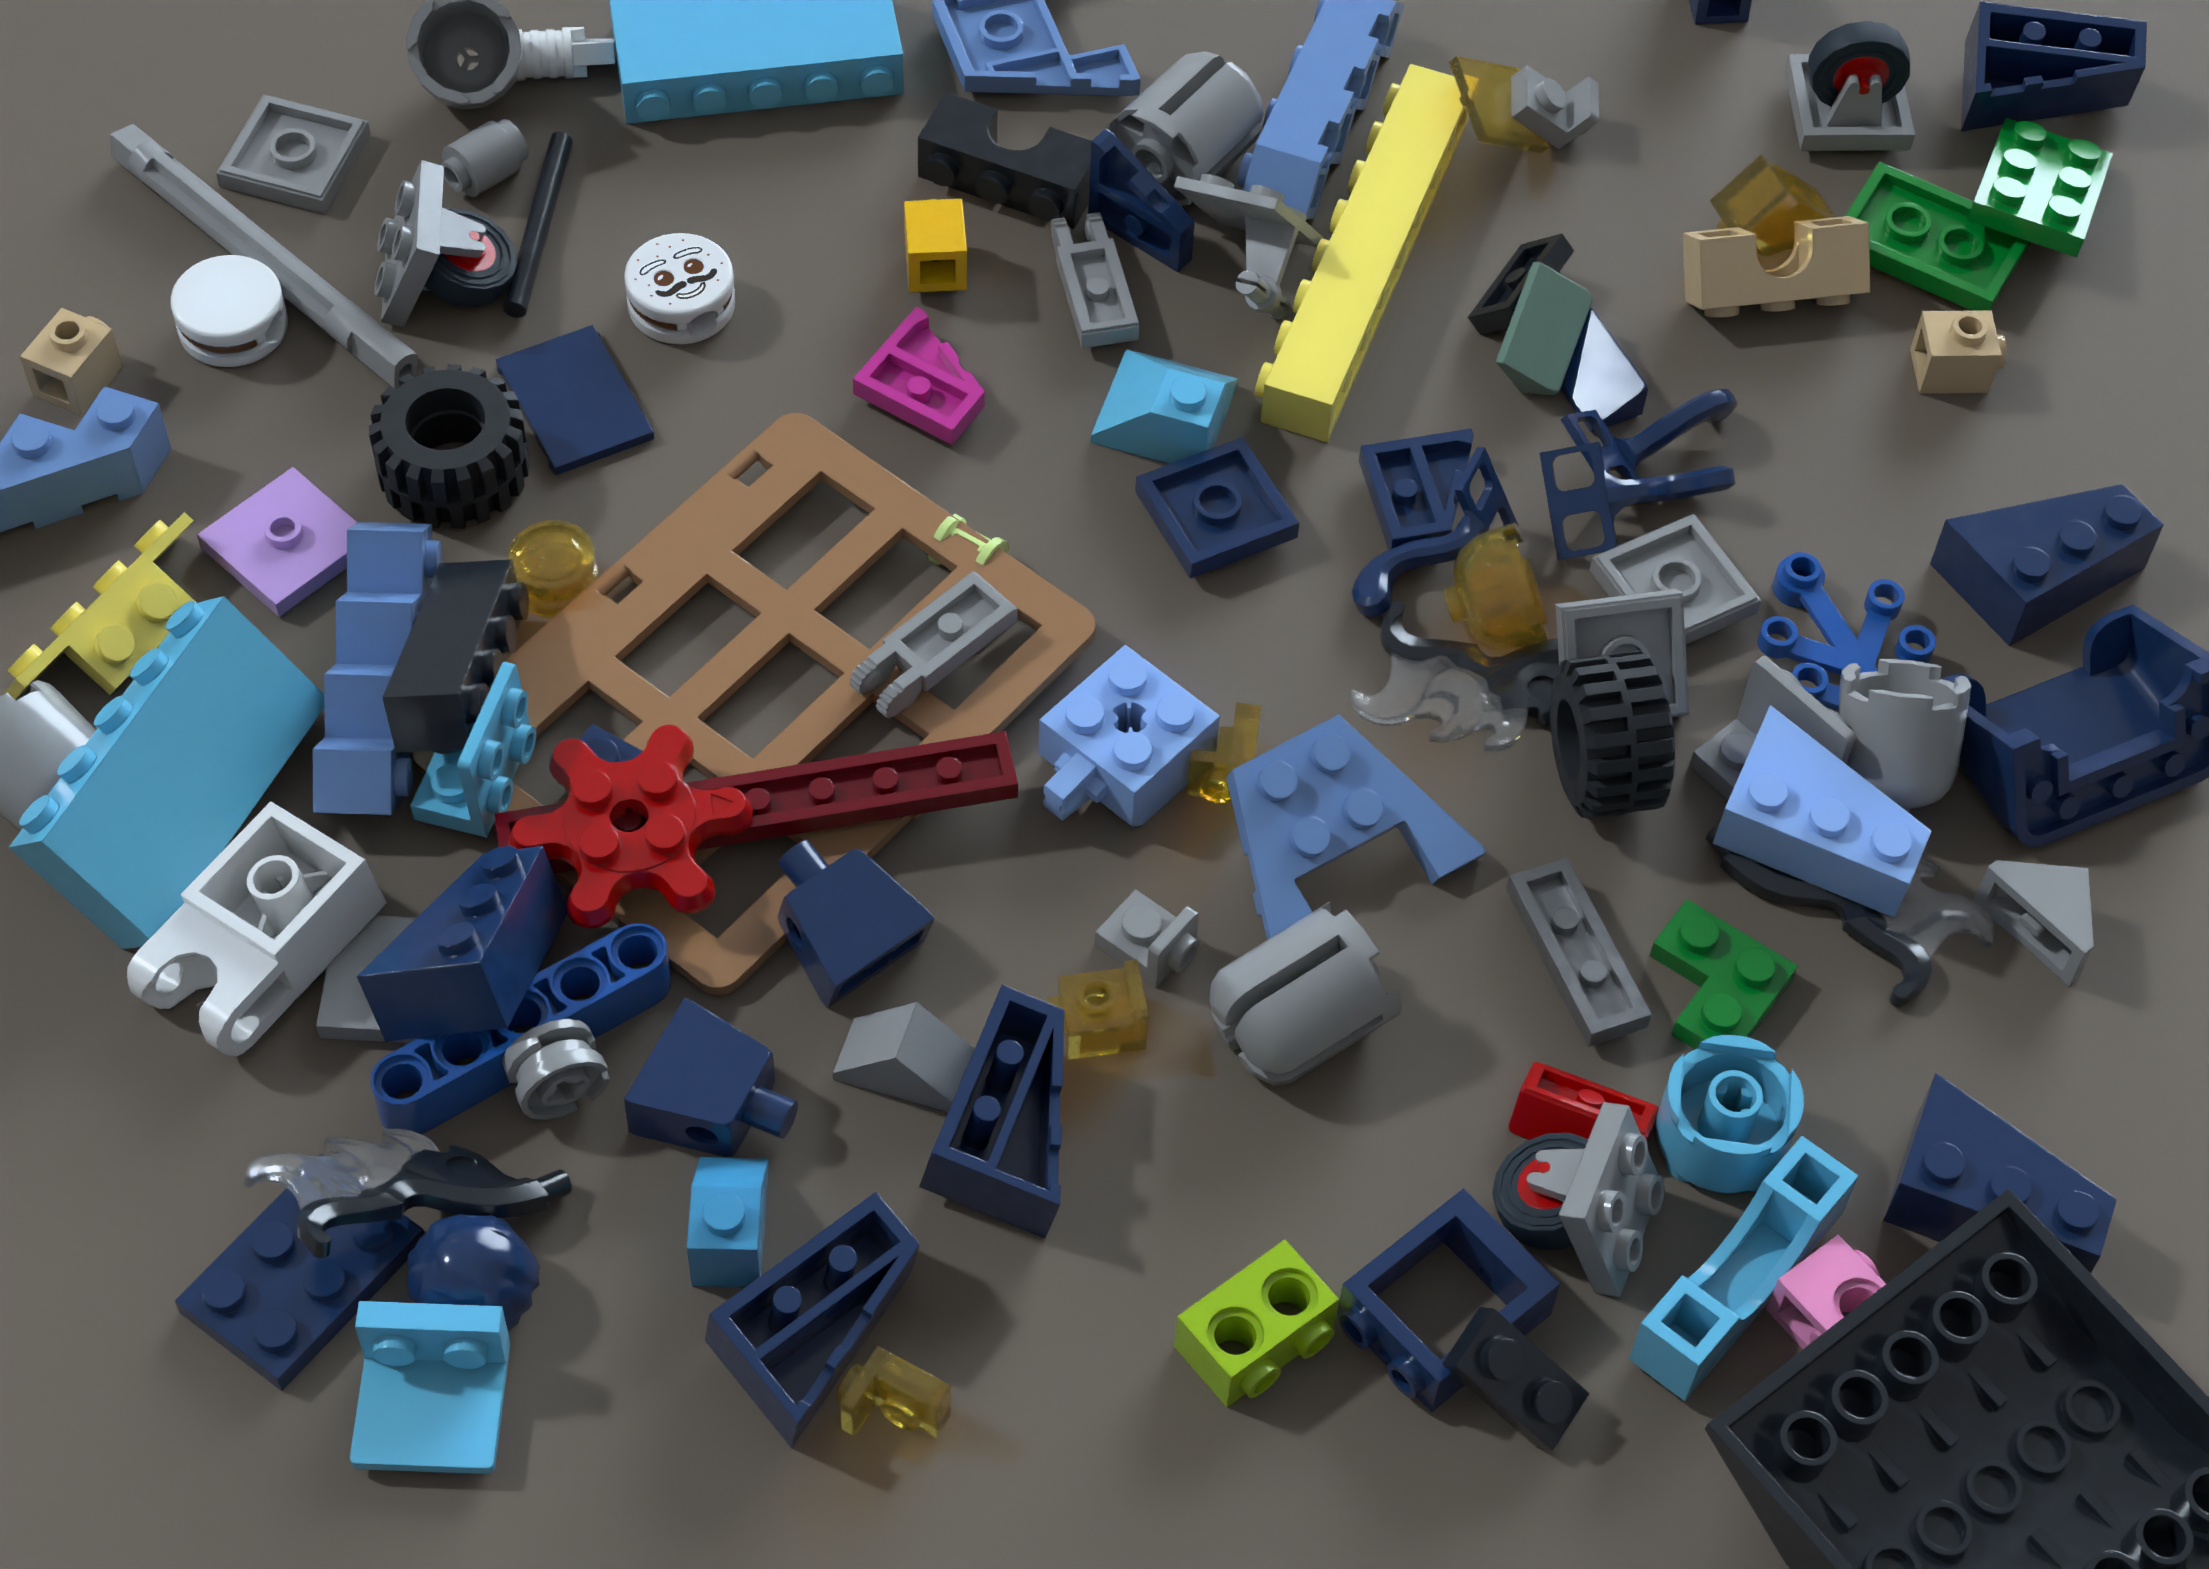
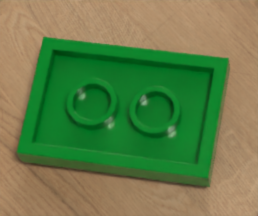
[1967,118,2113,258]
[1845,161,2031,311]

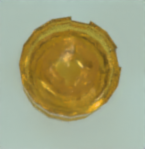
[508,520,598,618]

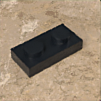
[1467,233,1574,335]
[1442,1307,1590,1451]

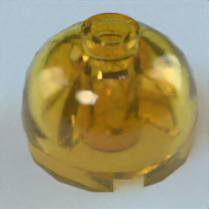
[1444,523,1550,649]

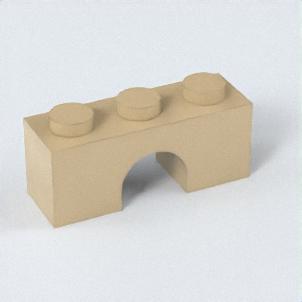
[1683,216,1870,317]

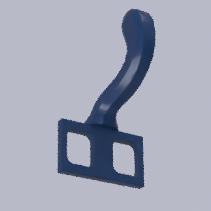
[1560,389,1737,507]
[1539,442,1736,560]
[1352,447,1519,617]

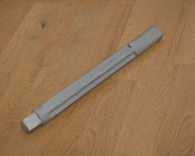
[110,124,418,389]

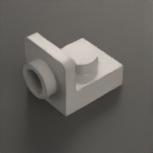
[1511,65,1599,149]
[1094,889,1200,988]

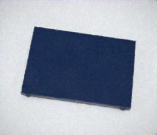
[495,325,654,475]

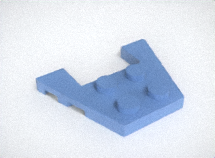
[932,0,1141,96]
[1226,714,1486,940]

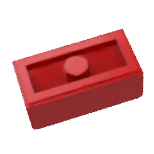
[1508,1061,1659,1141]

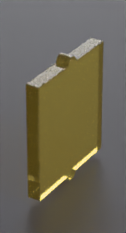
[1449,56,1549,153]

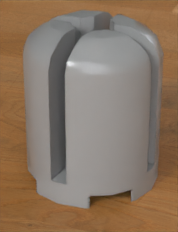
[1106,51,1263,205]
[1210,902,1403,1086]

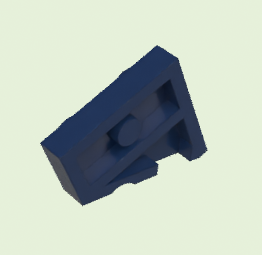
[1088,128,1195,272]
[1359,428,1474,549]

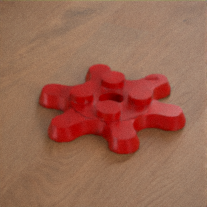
[508,725,753,929]

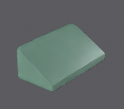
[1496,262,1593,395]

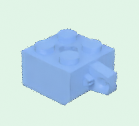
[1038,645,1220,827]

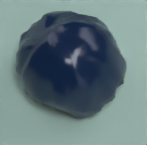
[407,1214,540,1332]

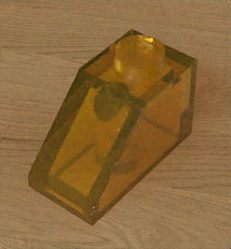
[1710,155,1836,257]

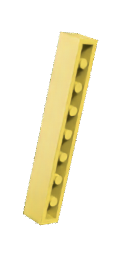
[1255,64,1474,443]

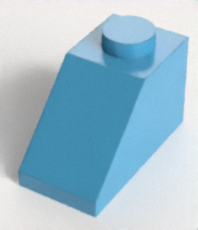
[687,1157,769,1287]

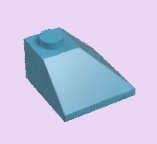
[1090,349,1238,464]

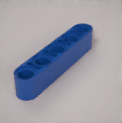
[370,923,671,1137]

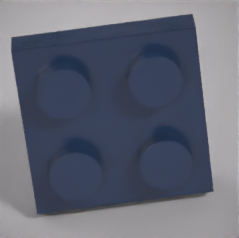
[1135,437,1299,579]

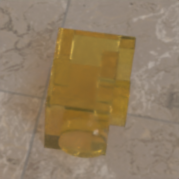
[1047,959,1149,1060]

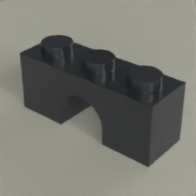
[918,92,1091,230]

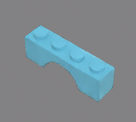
[1629,1136,1859,1401]

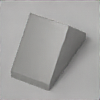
[1974,860,2094,987]
[833,1002,975,1112]

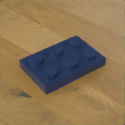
[175,1154,424,1391]

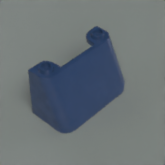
[1942,604,2209,847]

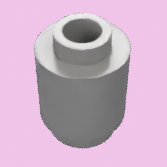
[441,119,529,198]

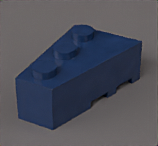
[1961,1,2147,131]
[1930,484,2164,646]
[356,846,568,1042]
[919,984,1064,1239]
[1883,1073,2117,1273]
[705,1192,920,1449]

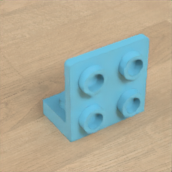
[410,662,536,838]
[350,1301,511,1474]

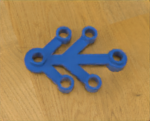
[1757,552,1936,711]

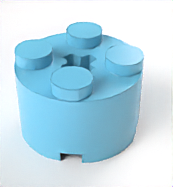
[1655,1035,1804,1193]

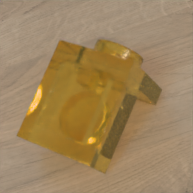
[1187,702,1262,803]
[836,1346,951,1438]

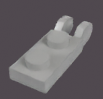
[1051,212,1139,349]
[849,571,1018,719]

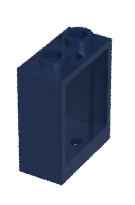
[1337,1188,1560,1412]

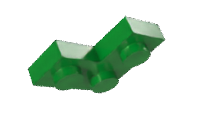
[1649,899,1798,1049]

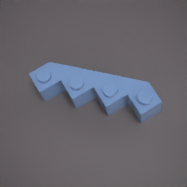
[1237,0,1405,219]
[0,386,171,532]
[313,522,443,815]

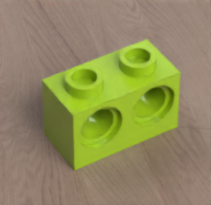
[1174,1240,1339,1407]

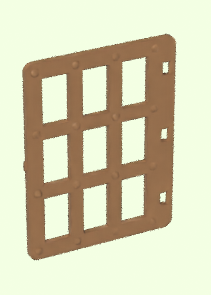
[412,413,1095,996]

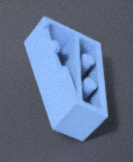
[1713,705,1931,918]

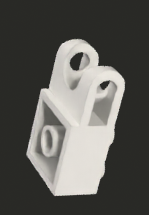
[127,801,387,1056]

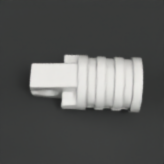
[517,27,616,81]

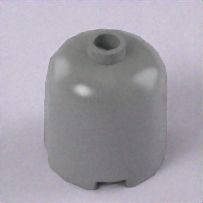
[405,0,522,110]
[1838,659,1971,814]
[0,680,96,832]

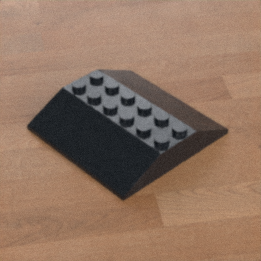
[1705,1188,2209,1569]

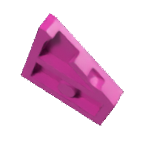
[853,306,985,445]

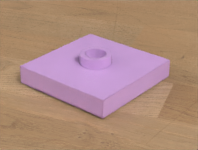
[197,467,357,617]

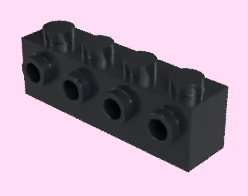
[382,559,529,754]

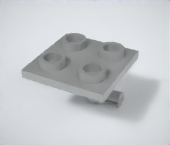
[1174,174,1323,319]

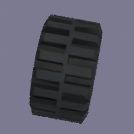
[369,364,530,528]
[1550,651,1675,819]

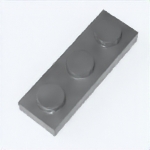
[1506,857,1652,1047]

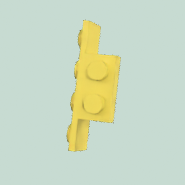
[4,512,197,700]

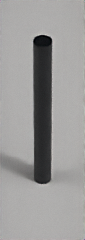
[503,132,573,318]

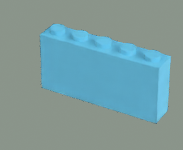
[609,0,904,124]
[9,596,325,950]

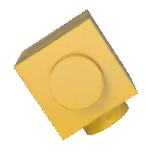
[904,199,967,293]

